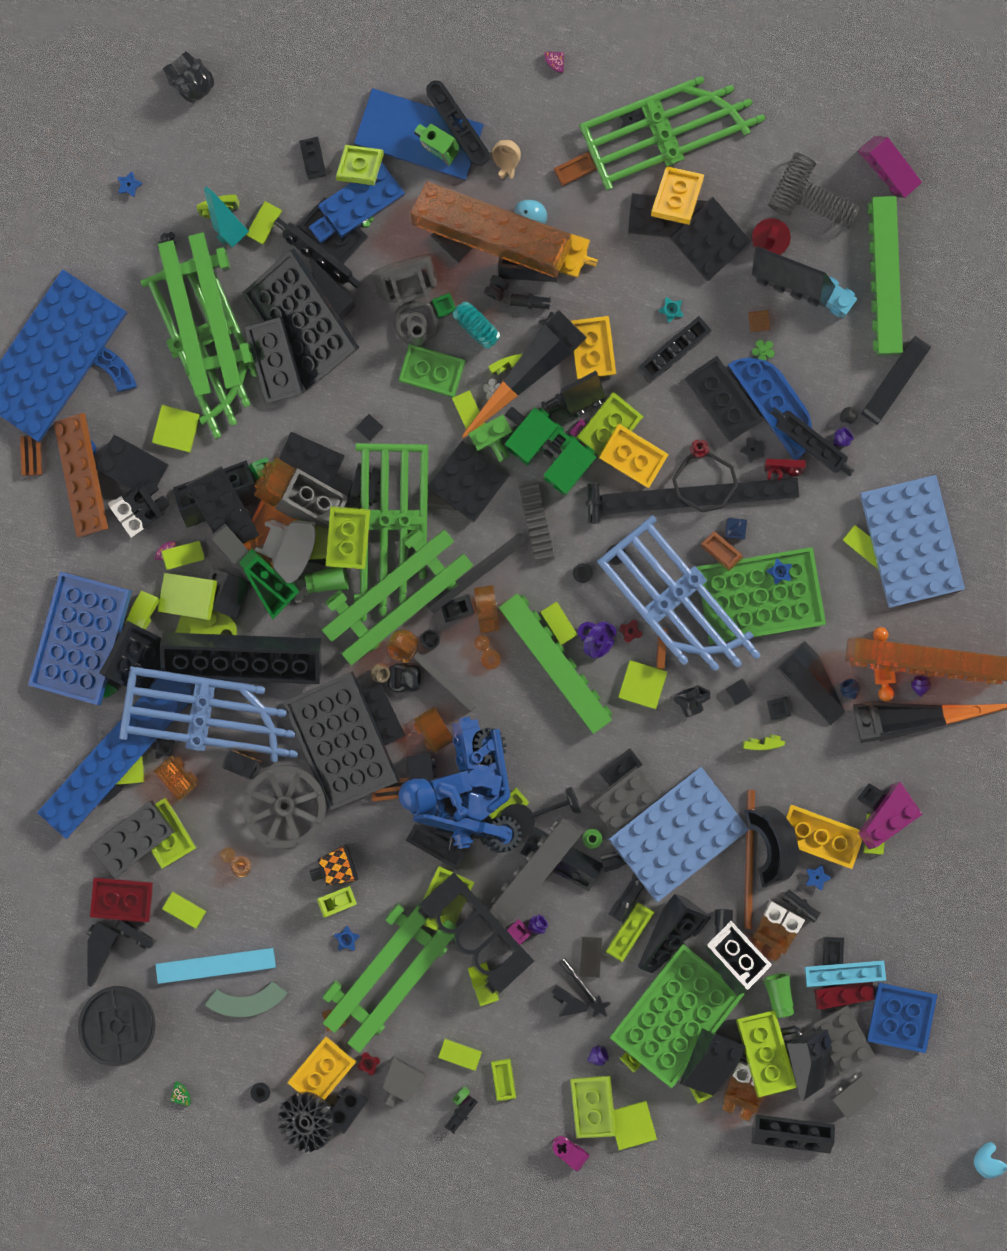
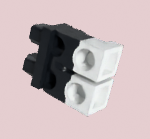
[108,480,170,538]

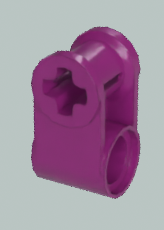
[552,1136,590,1172]

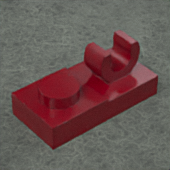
[764,459,806,481]

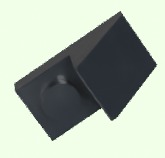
[551,984,589,1017]

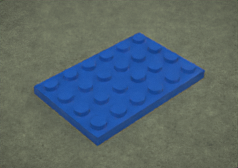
[28,571,132,706]

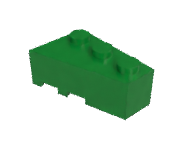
[239,548,299,620]

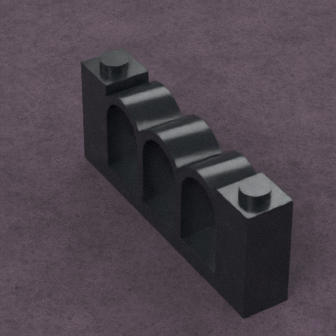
[417,873,534,995]

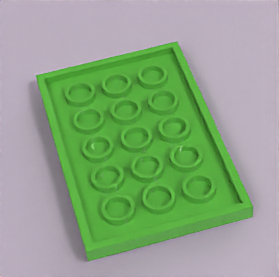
[696,547,826,645]
[609,944,744,1088]

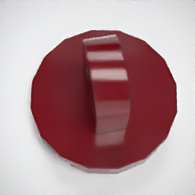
[751,218,791,255]

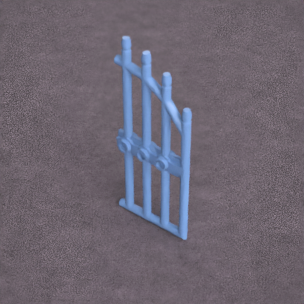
[596,515,761,671]
[119,666,298,762]

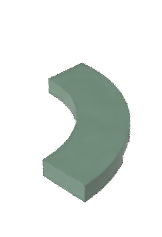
[205,981,288,1017]

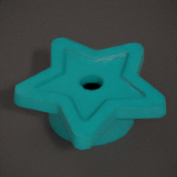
[658,297,683,322]

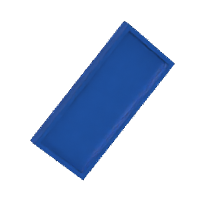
[354,88,484,181]

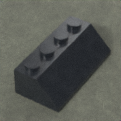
[752,246,835,307]
[173,460,261,528]

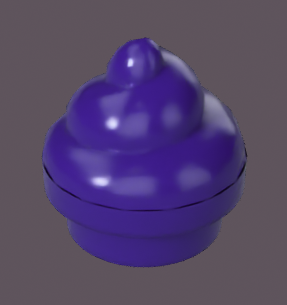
[833,427,854,447]
[911,676,931,697]
[528,915,548,934]
[587,1046,609,1066]

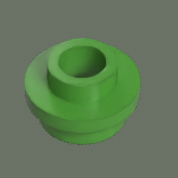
[583,829,602,849]

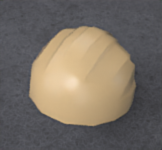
[491,140,521,179]

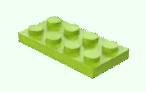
[736,1010,797,1098]

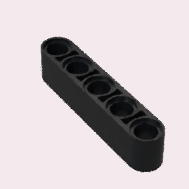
[861,336,931,425]

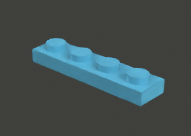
[804,961,886,987]

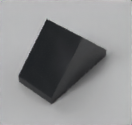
[441,594,475,623]

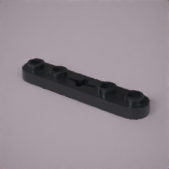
[426,80,489,166]

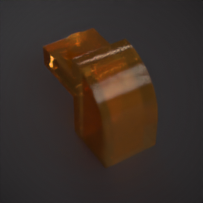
[474,585,500,633]

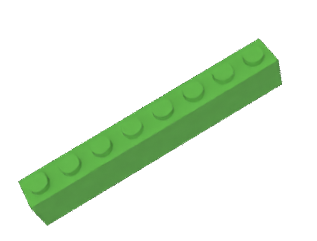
[867,196,903,356]
[498,593,613,734]

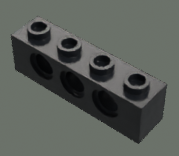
[638,316,712,384]
[751,1114,835,1154]

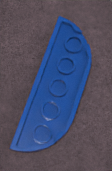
[727,358,812,460]

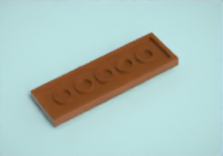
[54,413,108,537]

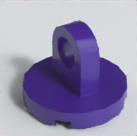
[577,622,616,659]

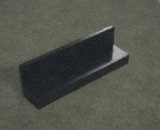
[520,827,603,891]

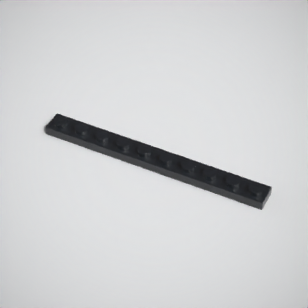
[602,478,799,514]

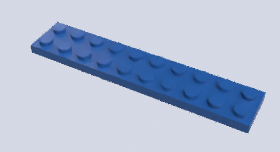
[37,679,195,839]

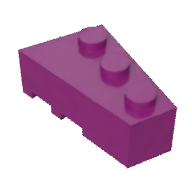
[857,136,922,198]
[858,781,923,849]

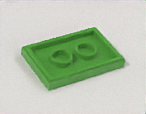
[398,343,466,398]

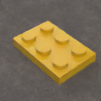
[651,167,704,225]
[571,316,616,380]
[598,424,669,488]
[287,1036,356,1100]

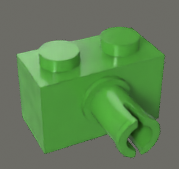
[468,415,513,462]

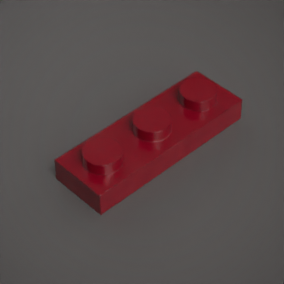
[814,982,875,1010]

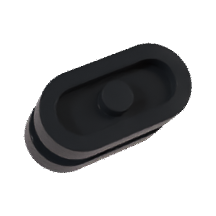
[348,463,381,506]

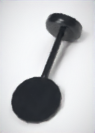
[500,786,581,838]

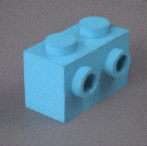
[826,277,857,318]

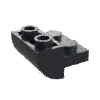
[208,568,251,619]

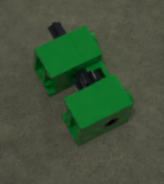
[505,406,596,497]

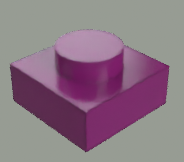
[507,919,532,945]

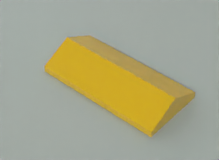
[786,805,862,869]

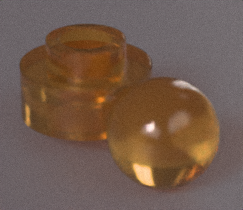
[474,635,501,669]
[220,847,251,877]

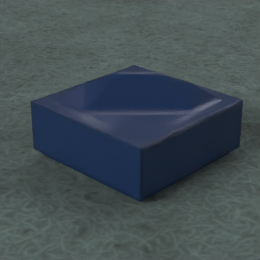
[725,518,747,540]

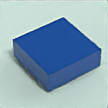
[309,216,336,244]

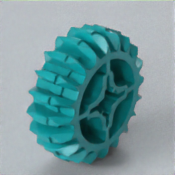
[453,302,500,349]

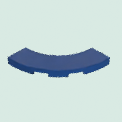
[93,347,137,392]

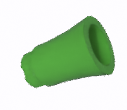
[305,567,349,593]
[762,973,794,1018]

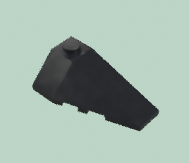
[638,894,711,973]

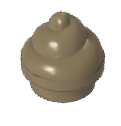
[370,663,390,683]

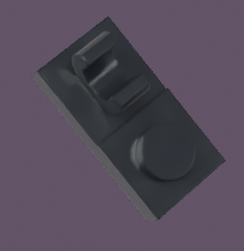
[299,137,327,180]

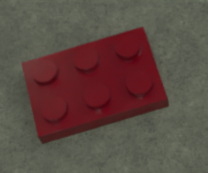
[90,877,153,922]

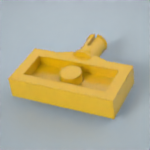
[559,234,598,278]

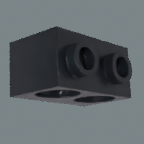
[329,1085,368,1134]

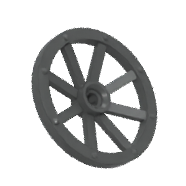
[242,765,326,848]

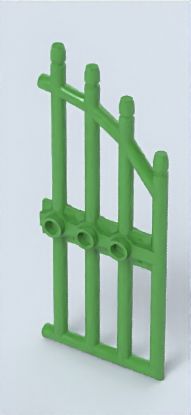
[579,76,765,191]
[140,258,258,439]
[353,443,428,621]

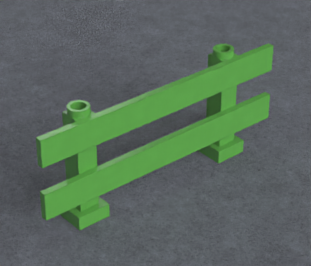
[158,232,254,397]
[321,527,474,666]
[323,899,458,1053]

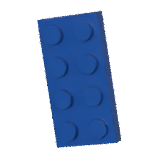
[318,162,405,238]

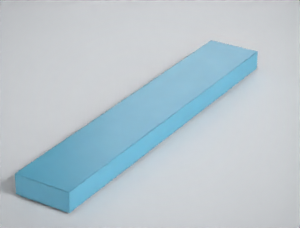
[155,948,276,984]

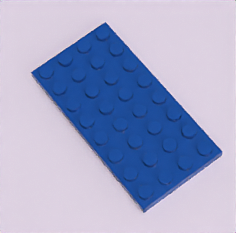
[0,269,128,443]

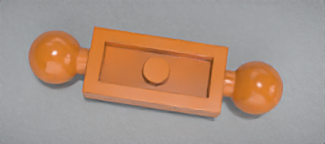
[871,627,896,702]

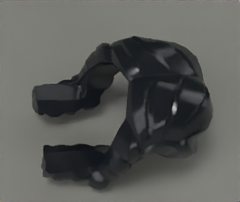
[163,51,214,103]

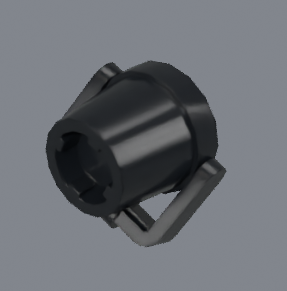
[674,685,710,717]

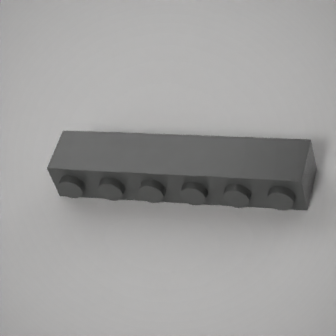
[489,818,581,927]

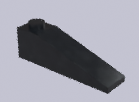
[776,641,845,725]

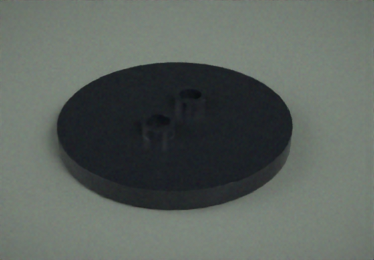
[78,986,155,1067]

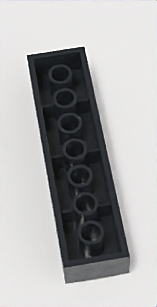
[160,632,322,685]

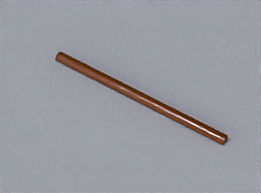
[744,790,755,929]

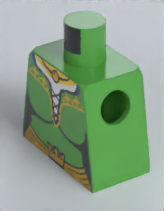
[414,124,460,166]

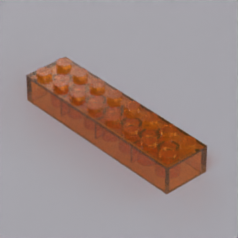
[410,181,572,278]
[845,637,1007,685]

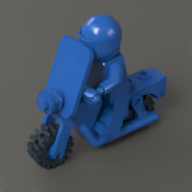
[399,717,522,853]

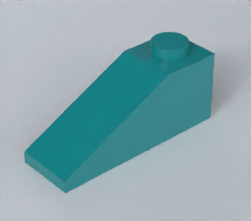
[204,186,249,248]

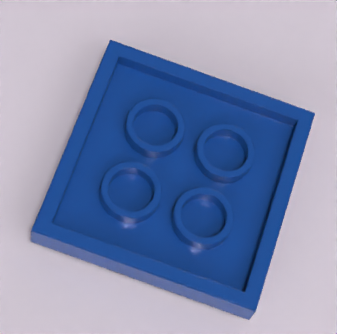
[867,982,937,1053]

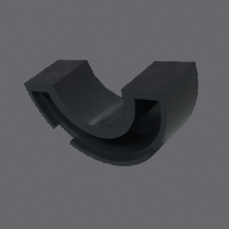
[745,806,800,888]

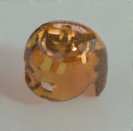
[387,629,418,663]

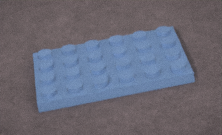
[860,475,965,608]
[608,767,749,902]

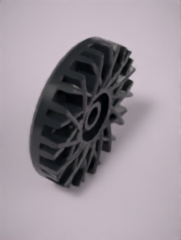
[277,1091,335,1153]

